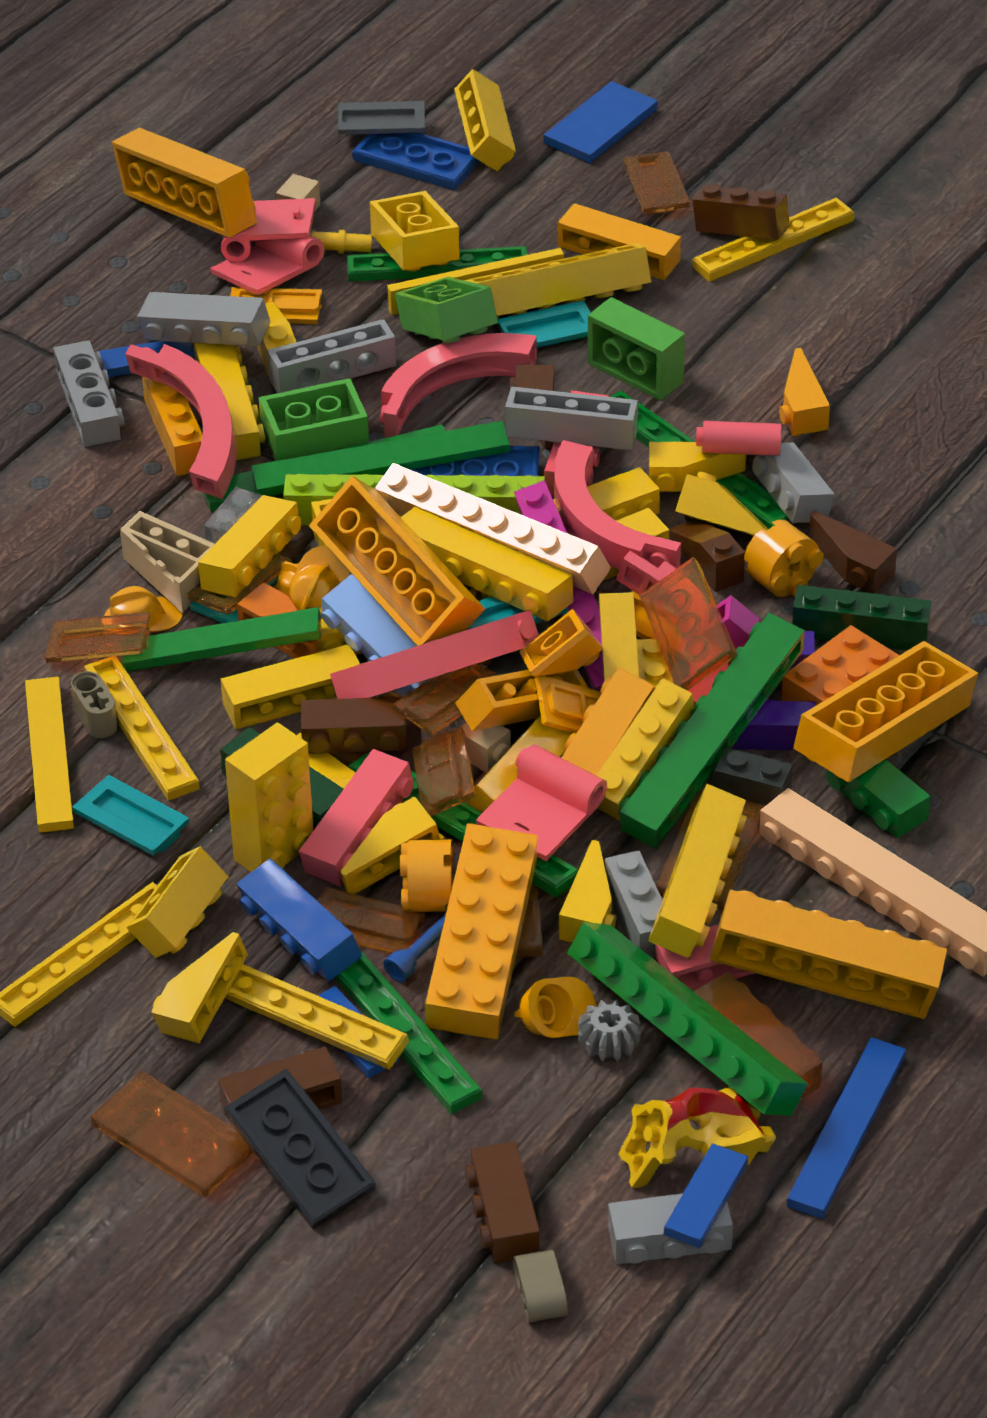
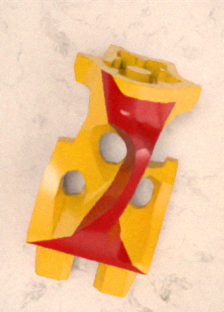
[618,1087,776,1188]

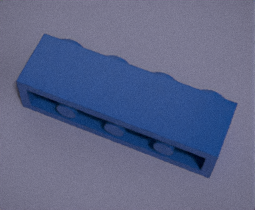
[236,858,362,982]

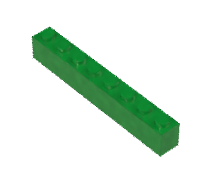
[618,613,805,849]
[567,922,808,1116]

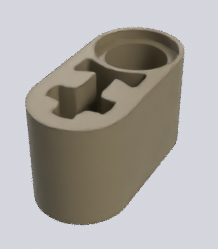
[71,671,118,738]
[513,1250,568,1323]

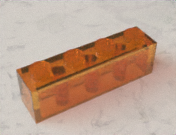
[694,972,823,1099]

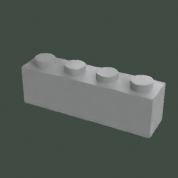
[137,292,271,346]
[505,386,638,450]

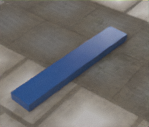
[787,1037,906,1219]

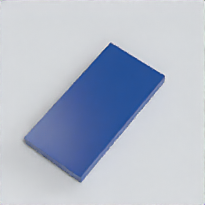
[543,81,658,163]
[352,133,480,190]
[410,446,540,476]

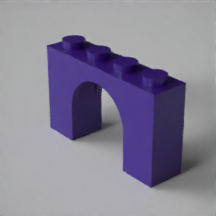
[728,631,816,750]

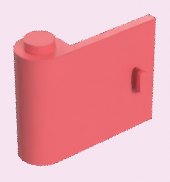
[221,198,316,262]
[210,236,324,295]
[696,421,781,456]
[476,744,607,861]

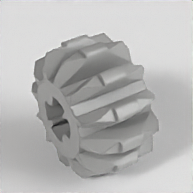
[578,999,641,1062]

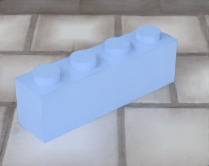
[321,574,444,704]

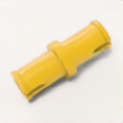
[312,230,372,254]

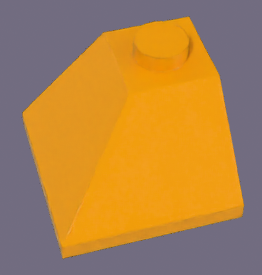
[519,609,604,677]

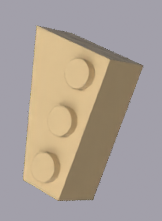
[120,511,214,613]

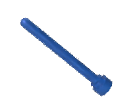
[383,914,446,983]

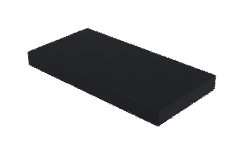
[223,1068,376,1229]

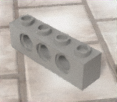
[267,319,396,393]
[53,340,124,447]

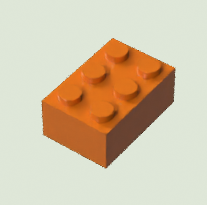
[782,625,899,705]

